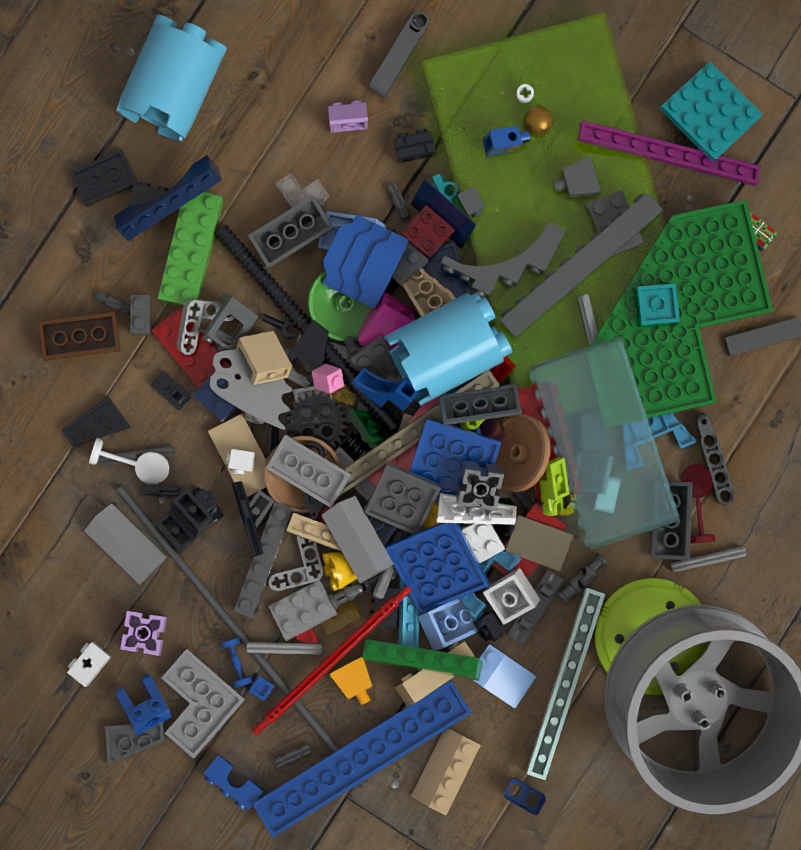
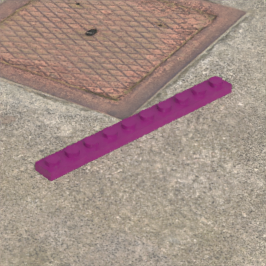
[577,121,760,186]

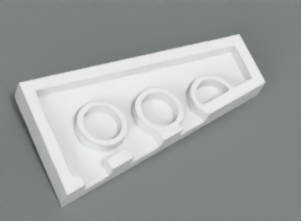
[437,493,517,524]

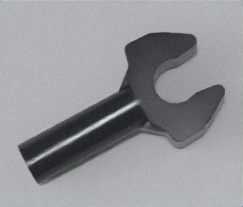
[262,314,297,338]

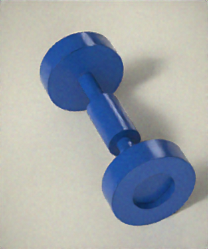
[221,638,252,688]

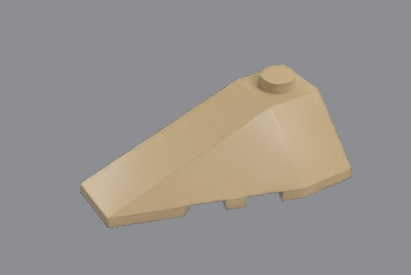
[402,268,456,317]

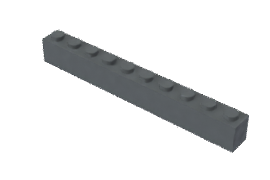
[500,192,663,339]

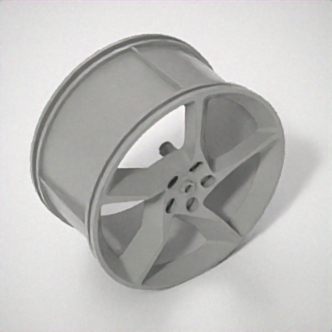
[604,605,801,814]

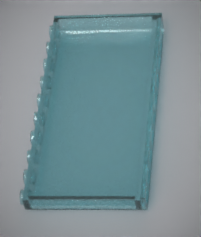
[528,336,680,550]

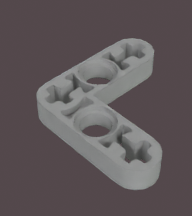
[177,299,234,355]
[269,536,324,591]

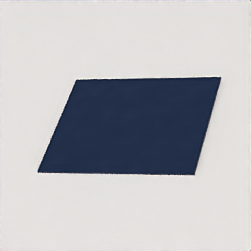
[411,179,477,249]

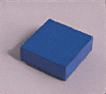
[248,675,275,702]

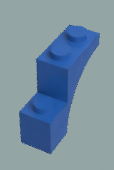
[351,368,421,411]

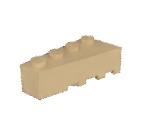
[394,641,475,707]

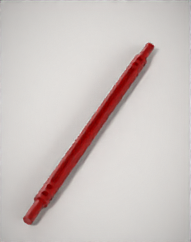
[252,585,412,735]

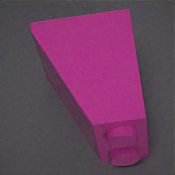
[358,291,415,349]

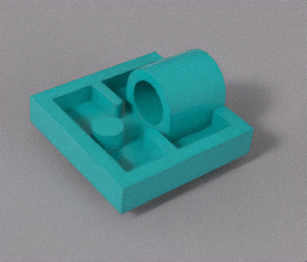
[432,174,460,209]

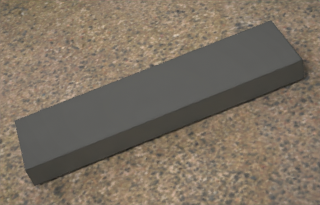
[724,317,801,356]

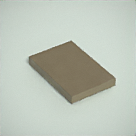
[505,515,573,571]

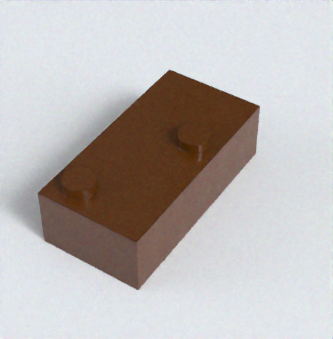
[38,312,121,361]

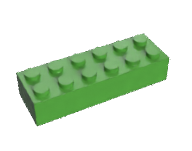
[158,192,224,309]

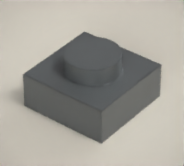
[344,335,364,355]

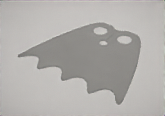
[210,349,295,430]

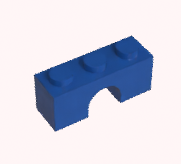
[203,754,265,810]

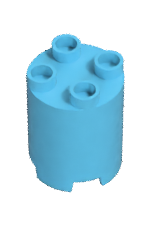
[116,15,227,141]
[384,292,513,406]

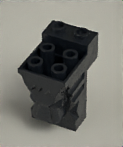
[155,487,224,555]

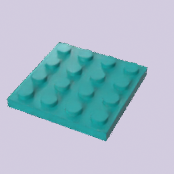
[659,62,763,162]

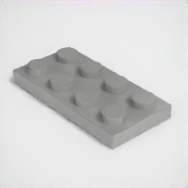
[266,435,352,508]

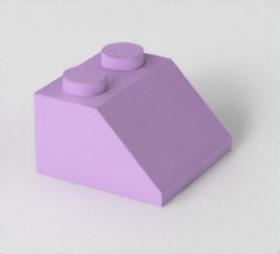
[328,101,368,133]

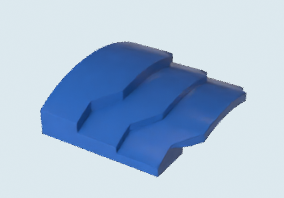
[322,214,408,309]

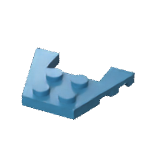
[622,413,696,471]
[461,551,521,619]

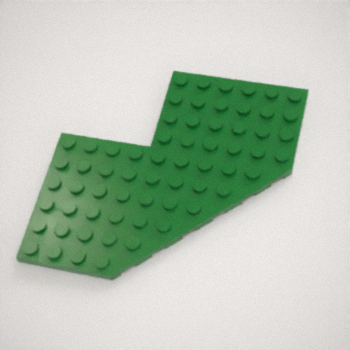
[586,200,773,428]

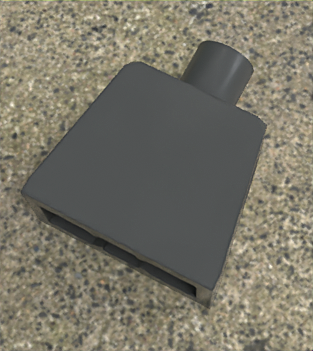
[553,157,601,198]

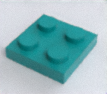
[636,283,680,326]

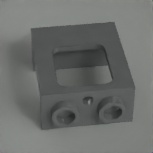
[198,292,259,351]

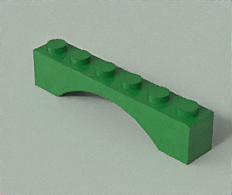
[362,639,483,681]

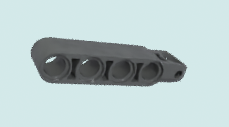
[368,12,429,98]
[695,413,735,505]

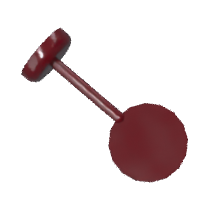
[681,464,716,544]

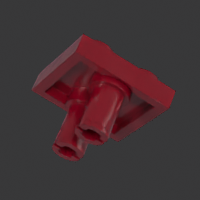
[401,205,455,259]

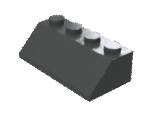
[248,195,335,269]

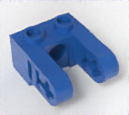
[114,674,172,736]

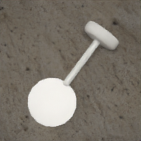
[89,438,169,484]

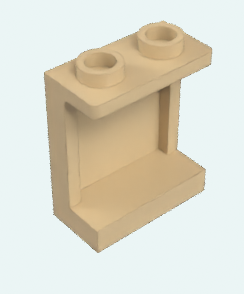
[236,331,292,385]

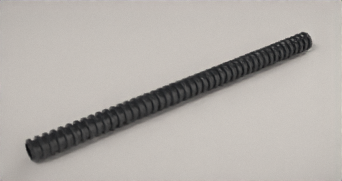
[215,225,401,434]

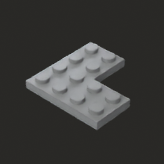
[162,649,245,759]

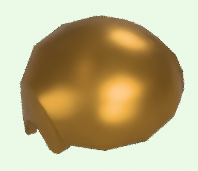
[523,106,553,137]

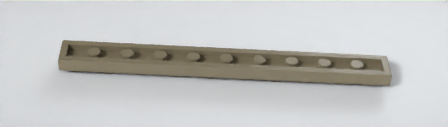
[340,370,500,496]

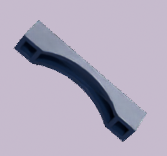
[114,155,222,241]

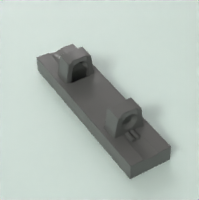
[507,570,564,645]

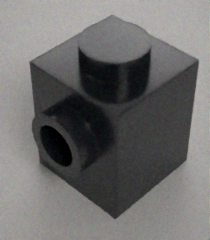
[473,610,508,642]

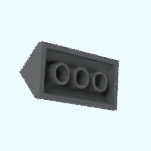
[439,384,522,425]
[652,482,693,560]

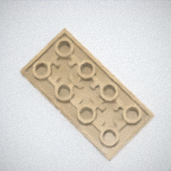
[208,414,267,497]

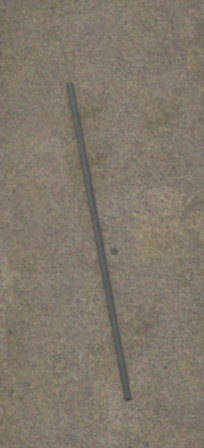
[116,486,368,787]

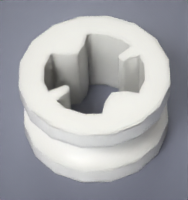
[516,84,534,103]

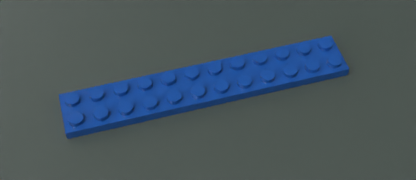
[252,680,471,838]

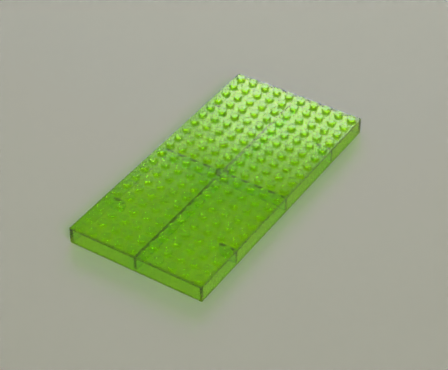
[421,12,666,418]

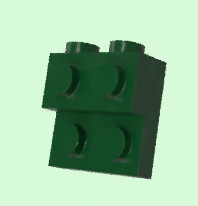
[348,408,391,449]

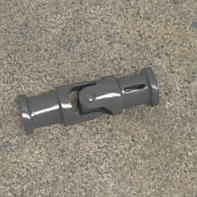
[556,553,609,605]
[328,572,381,609]

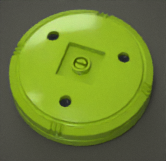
[593,578,711,695]

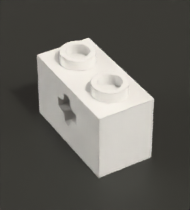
[67,642,112,687]

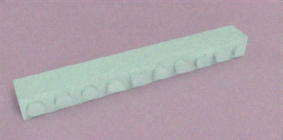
[525,588,605,780]

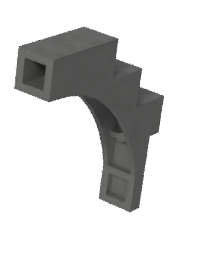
[441,222,566,298]

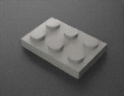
[268,580,338,641]

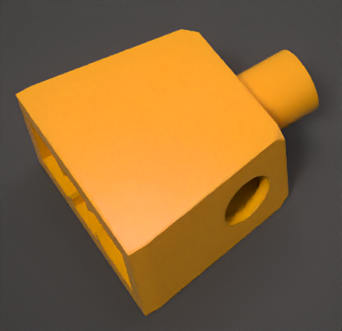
[330,657,372,705]

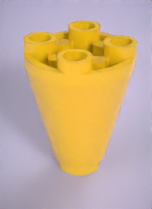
[323,552,357,591]

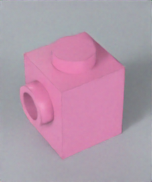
[312,364,344,394]

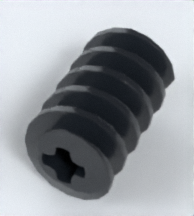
[340,432,370,459]

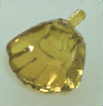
[331,385,355,405]

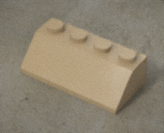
[411,728,481,815]

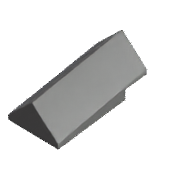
[321,496,394,584]
[84,503,167,585]

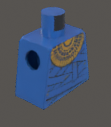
[482,126,530,158]

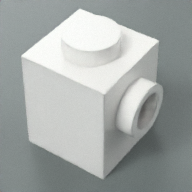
[226,449,256,475]

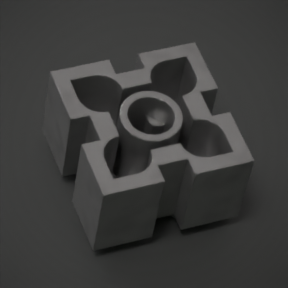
[456,460,504,511]

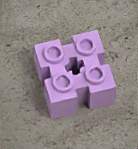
[120,611,167,656]

